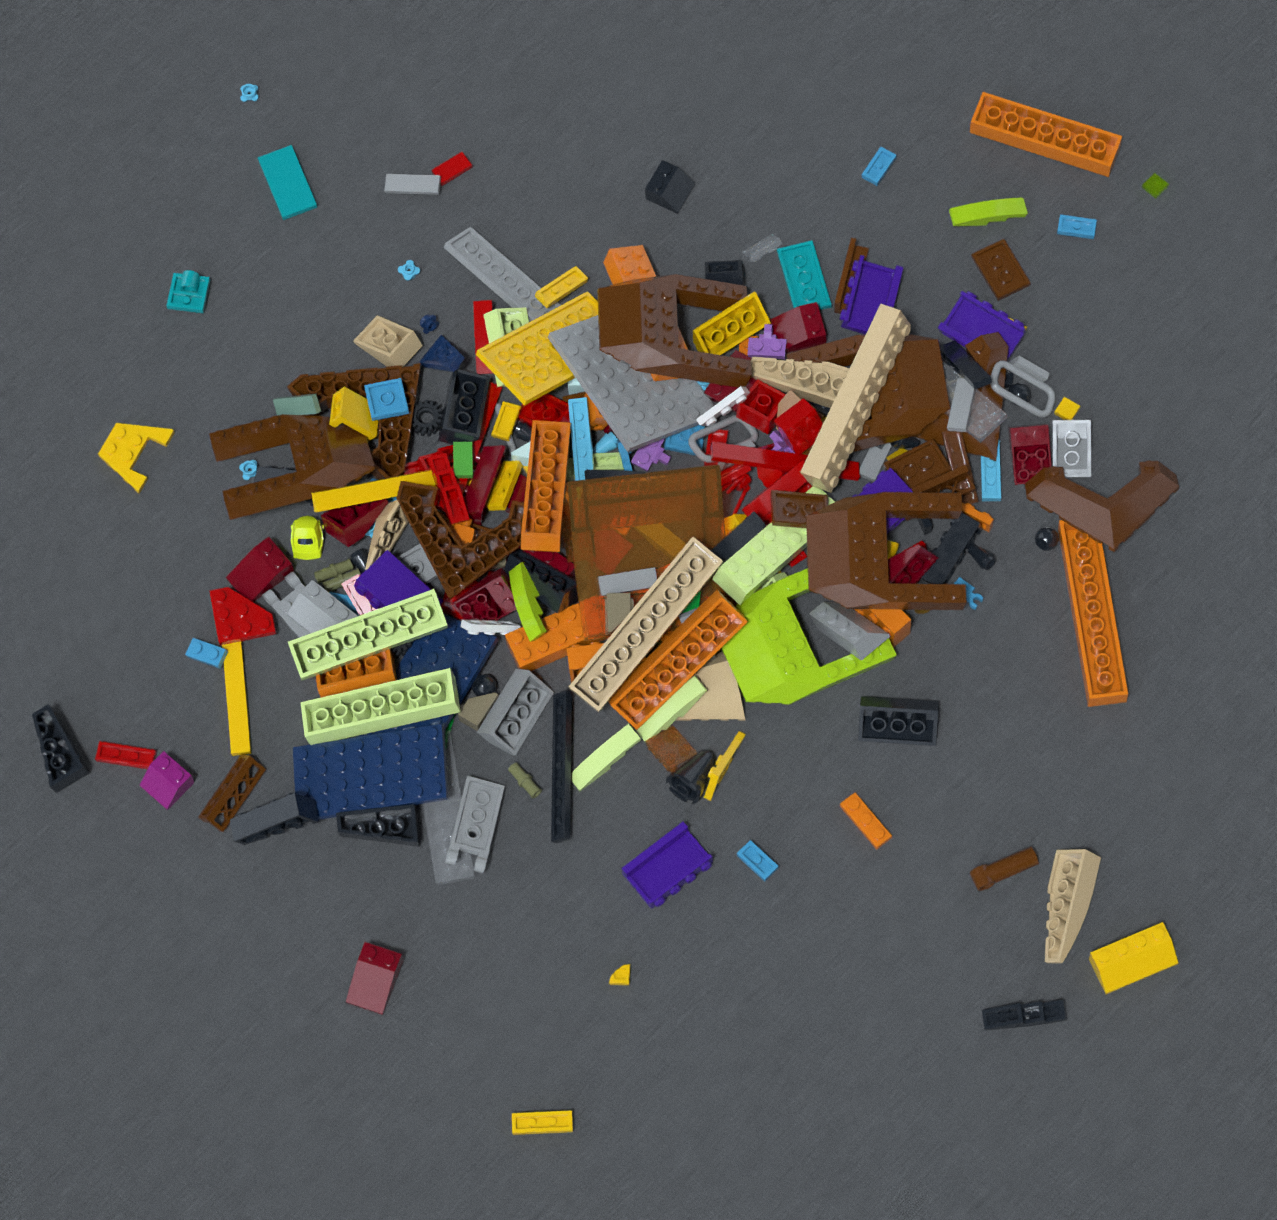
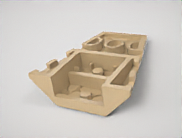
[675,651,745,721]

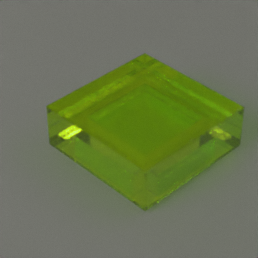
[1142,173,1168,199]

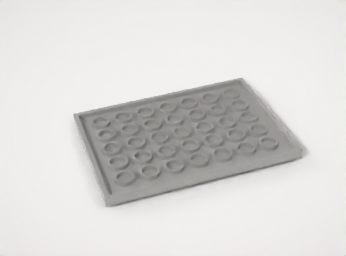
[548,315,718,452]

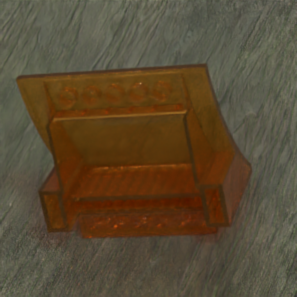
[562,465,735,641]

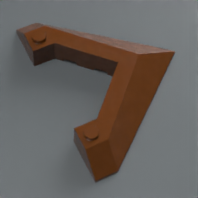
[913,332,1009,461]
[287,363,421,480]
[1025,461,1179,552]
[396,481,524,600]

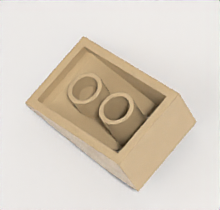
[353,315,422,367]

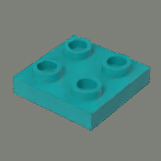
[166,270,211,313]

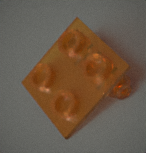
[645,726,697,773]

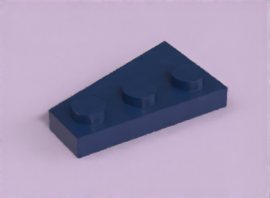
[419,335,465,372]

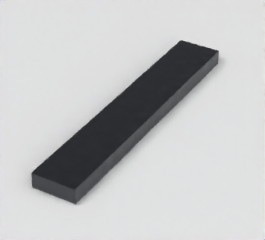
[940,340,992,389]

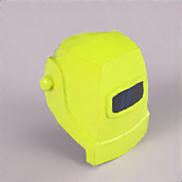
[291,516,324,560]

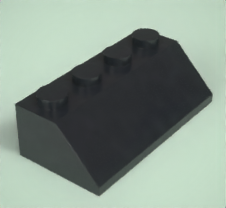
[438,369,490,445]
[858,696,939,746]

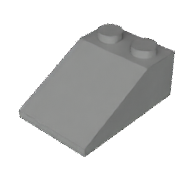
[1052,419,1091,477]

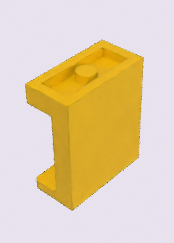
[329,386,379,442]

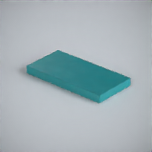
[257,145,317,220]
[777,240,832,310]

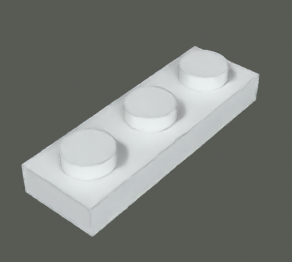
[696,386,750,426]
[461,619,520,635]

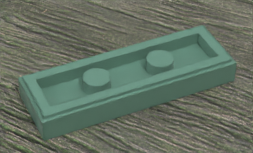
[273,394,321,416]

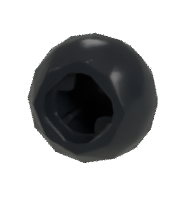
[1008,383,1031,406]
[1034,527,1059,551]
[472,674,496,697]

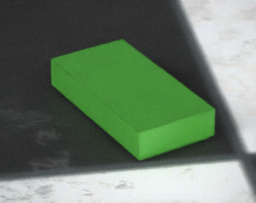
[453,442,473,478]

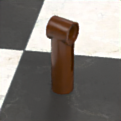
[970,847,1039,891]

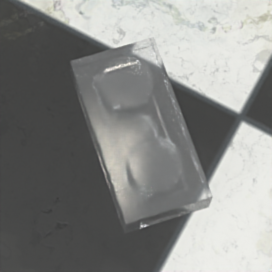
[742,234,782,262]

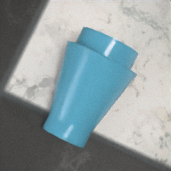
[592,432,618,453]

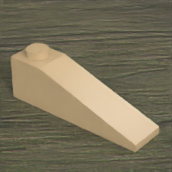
[365,500,408,570]

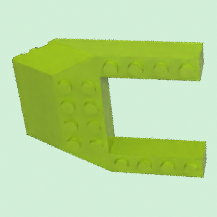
[721,568,897,705]

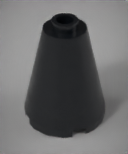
[666,750,716,804]

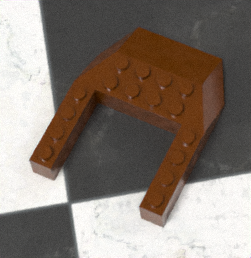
[597,274,752,388]
[787,334,951,455]
[209,414,375,520]
[806,492,966,610]

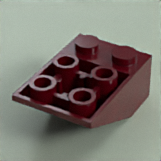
[1008,424,1051,485]
[452,568,516,620]

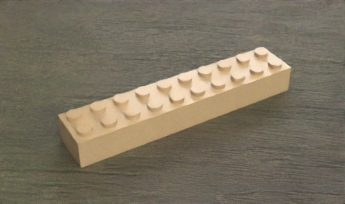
[800,304,911,493]
[569,537,723,713]

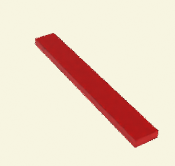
[437,382,502,512]
[711,442,860,481]

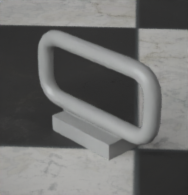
[990,356,1055,418]
[688,415,758,470]

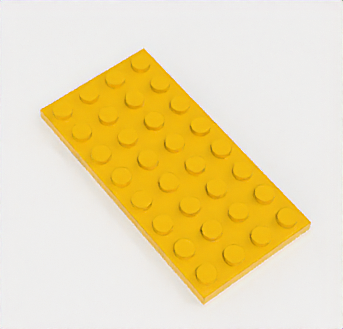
[476,291,598,406]

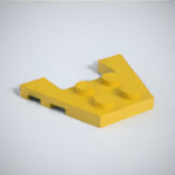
[98,423,175,494]

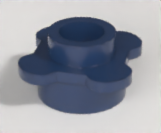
[420,314,439,334]

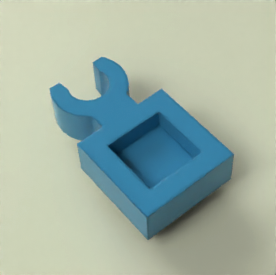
[616,439,632,471]
[954,577,983,610]

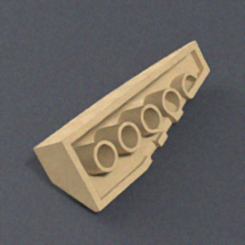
[751,357,850,408]
[1045,849,1101,963]

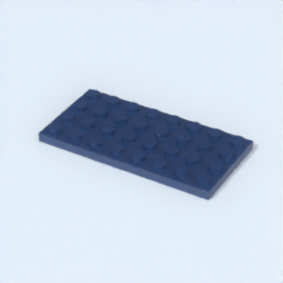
[356,615,498,737]
[293,724,449,820]

